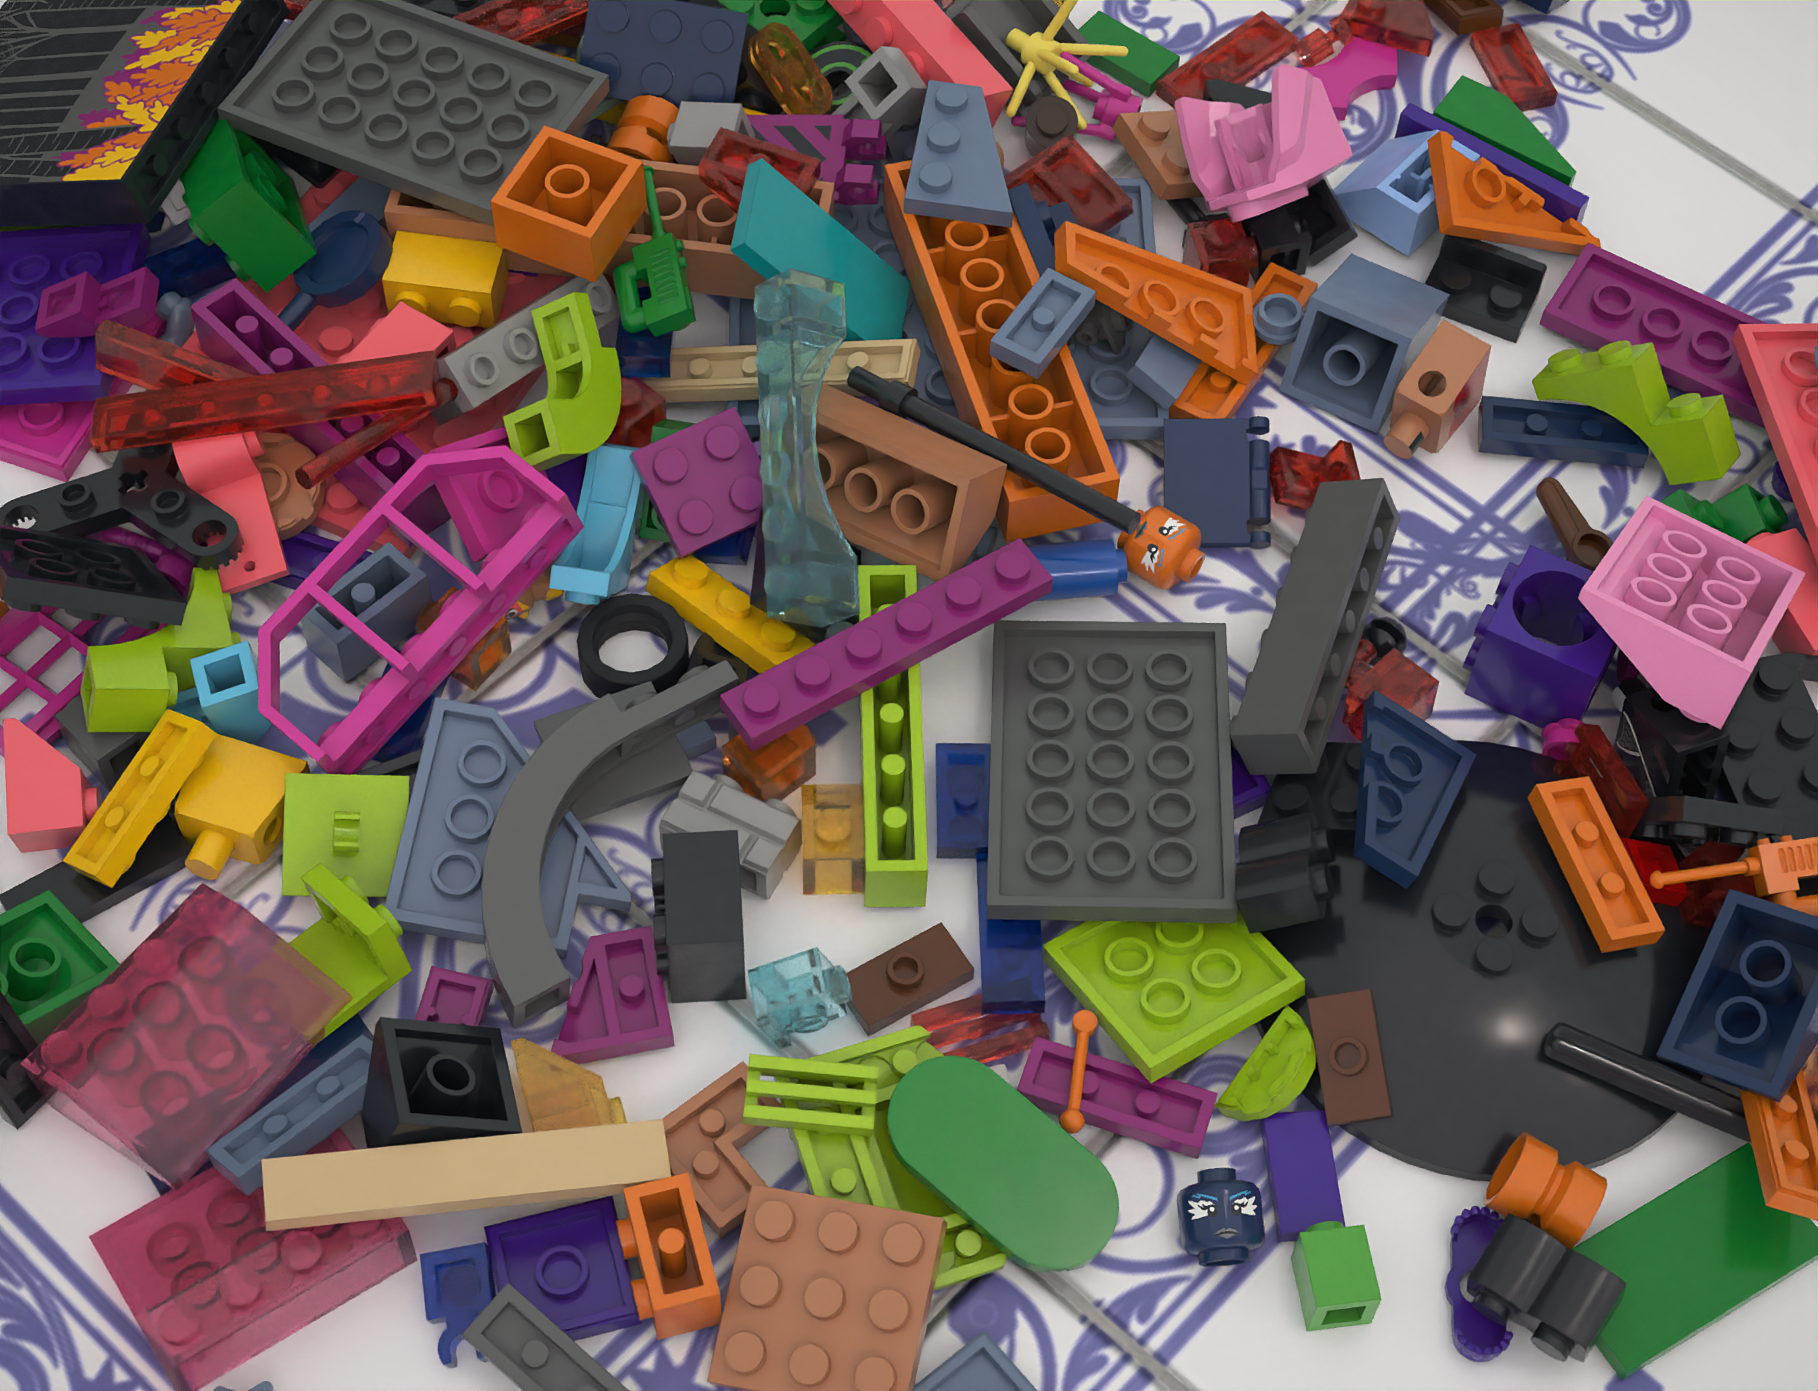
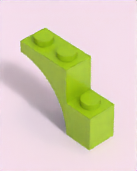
[1532,340,1741,485]
[80,568,241,732]

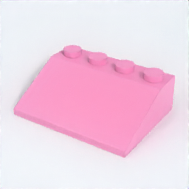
[1578,496,1806,730]

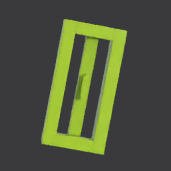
[742,1054,879,1137]

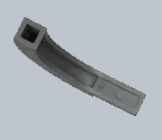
[482,659,739,1029]

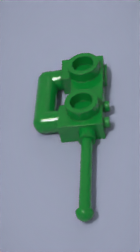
[613,165,696,337]

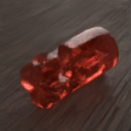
[1291,16,1354,67]

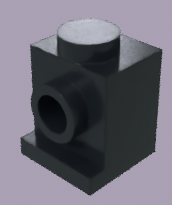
[1234,205,1312,284]

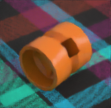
[606,95,679,163]
[1484,1132,1607,1249]

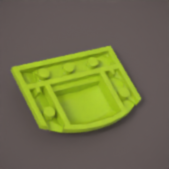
[774,1025,1007,1291]

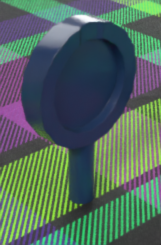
[277,210,393,332]

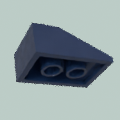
[1656,889,1818,1103]

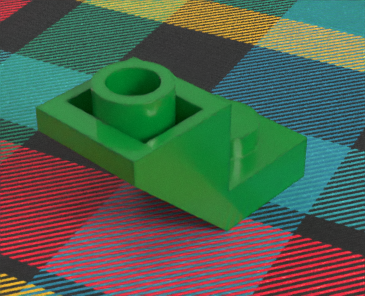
[1662,483,1789,544]

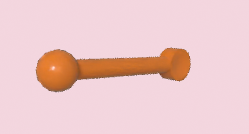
[1059,1010,1098,1134]

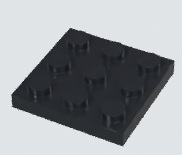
[0,525,187,629]

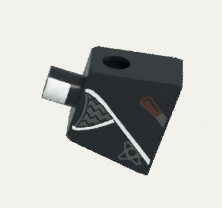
[1611,678,1731,800]

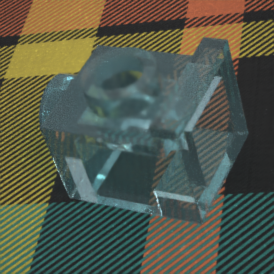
[747,947,852,1049]

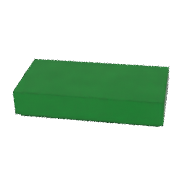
[1078,10,1180,97]

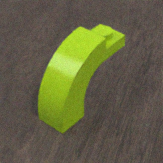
[503,292,621,472]

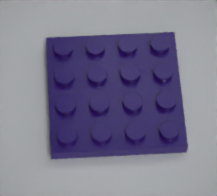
[0,223,151,405]

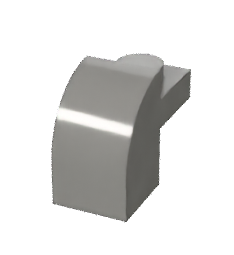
[831,46,928,139]

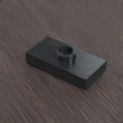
[1285,177,1358,266]

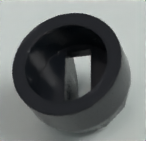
[1358,617,1407,668]

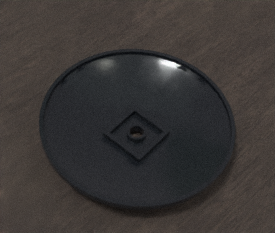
[1239,740,1717,1182]

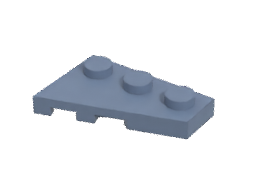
[904,80,1013,228]

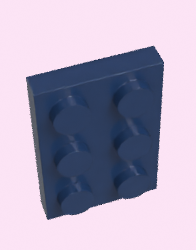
[579,0,749,109]

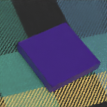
[484,1196,642,1341]

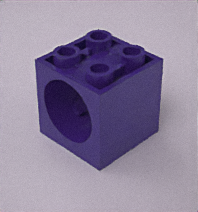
[1462,545,1618,729]

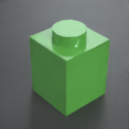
[1291,1221,1382,1332]

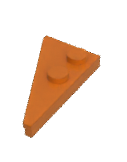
[1427,131,1601,255]

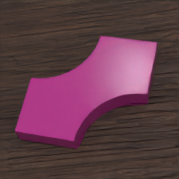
[1297,35,1398,120]

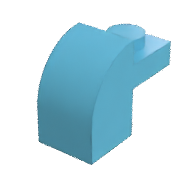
[166,640,271,744]

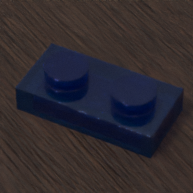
[935,743,991,859]

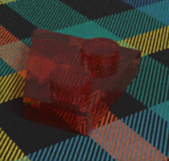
[1337,0,1435,57]
[698,127,821,215]

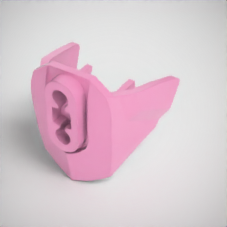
[1174,64,1353,223]

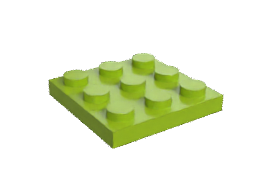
[1042,908,1305,1083]

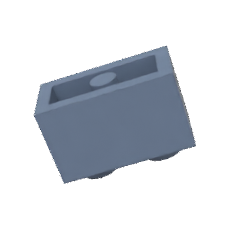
[301,542,435,683]

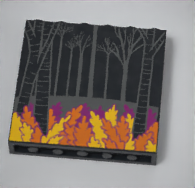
[0,0,290,227]

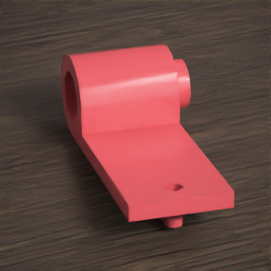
[172,414,290,595]

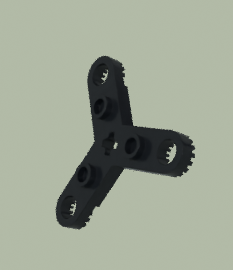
[0,377,244,570]

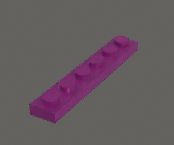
[720,538,1053,751]

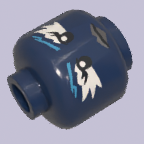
[1177,1168,1265,1267]

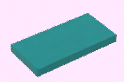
[730,158,910,341]

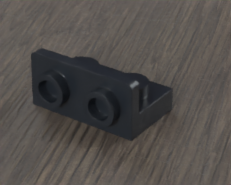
[1425,235,1547,344]

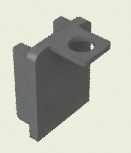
[942,0,1091,117]

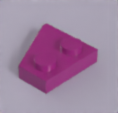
[551,925,674,1069]

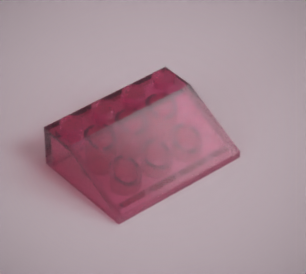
[20,883,353,1191]
[89,1127,418,1391]

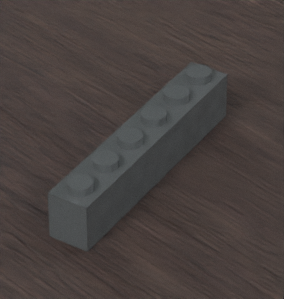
[1229,478,1400,775]

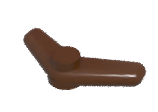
[1535,477,1613,572]

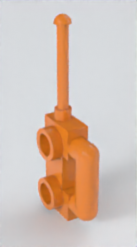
[1650,835,1818,917]

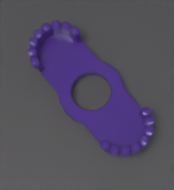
[1444,1206,1513,1362]

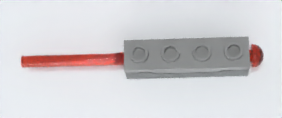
[295,273,620,489]

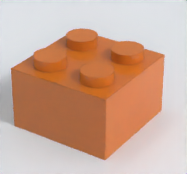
[490,125,647,283]

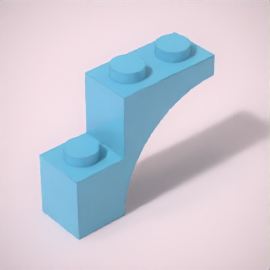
[549,443,645,605]

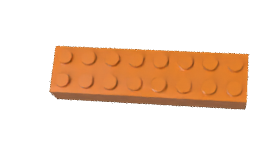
[883,160,1120,543]

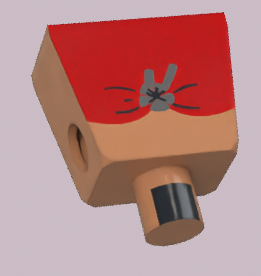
[1383,320,1491,459]

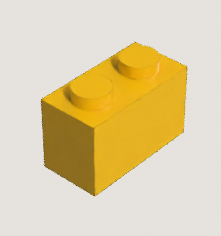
[382,231,509,328]

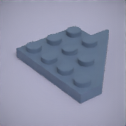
[385,697,632,959]

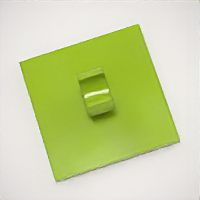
[282,773,409,898]

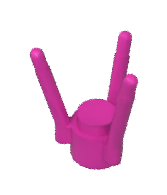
[1011,52,1143,142]

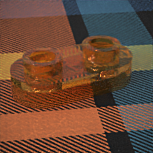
[748,23,833,115]

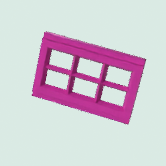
[0,606,168,757]

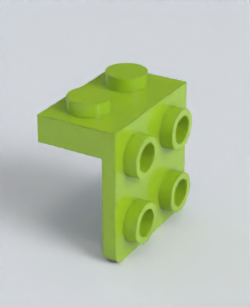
[246,863,412,1044]

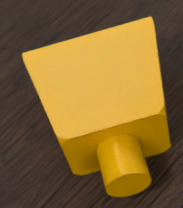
[174,733,311,880]

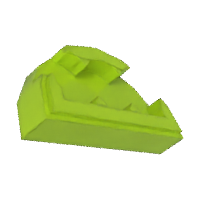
[1215,1005,1316,1122]

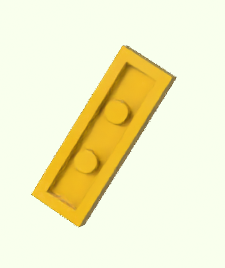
[645,555,816,674]
[63,709,217,888]

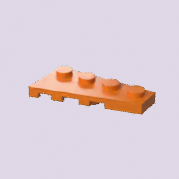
[1054,221,1258,385]

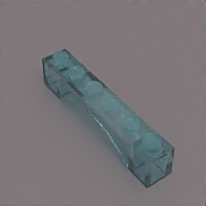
[753,268,860,628]

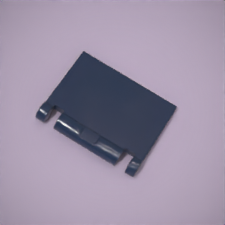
[1164,416,1271,549]

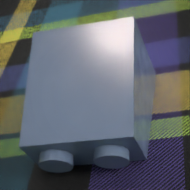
[1278,253,1450,433]

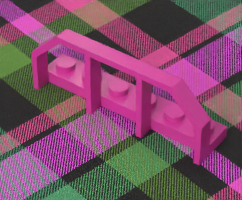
[258,445,584,775]

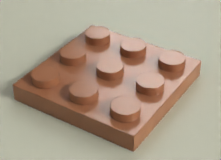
[707,1184,947,1391]

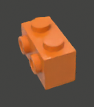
[616,1172,722,1340]

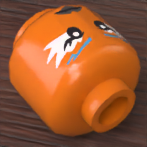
[1117,505,1205,590]

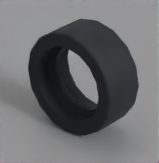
[577,593,689,698]

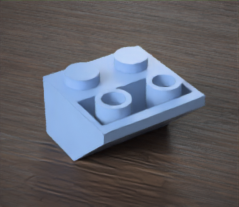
[1333,129,1480,257]

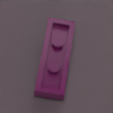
[1017,1036,1218,1159]

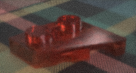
[1004,134,1134,234]

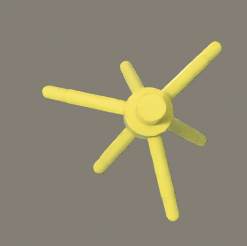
[1006,0,1128,130]

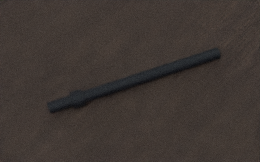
[847,366,1141,534]

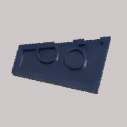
[1354,690,1477,889]

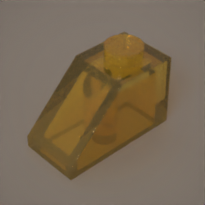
[801,784,865,895]
[511,1038,627,1132]

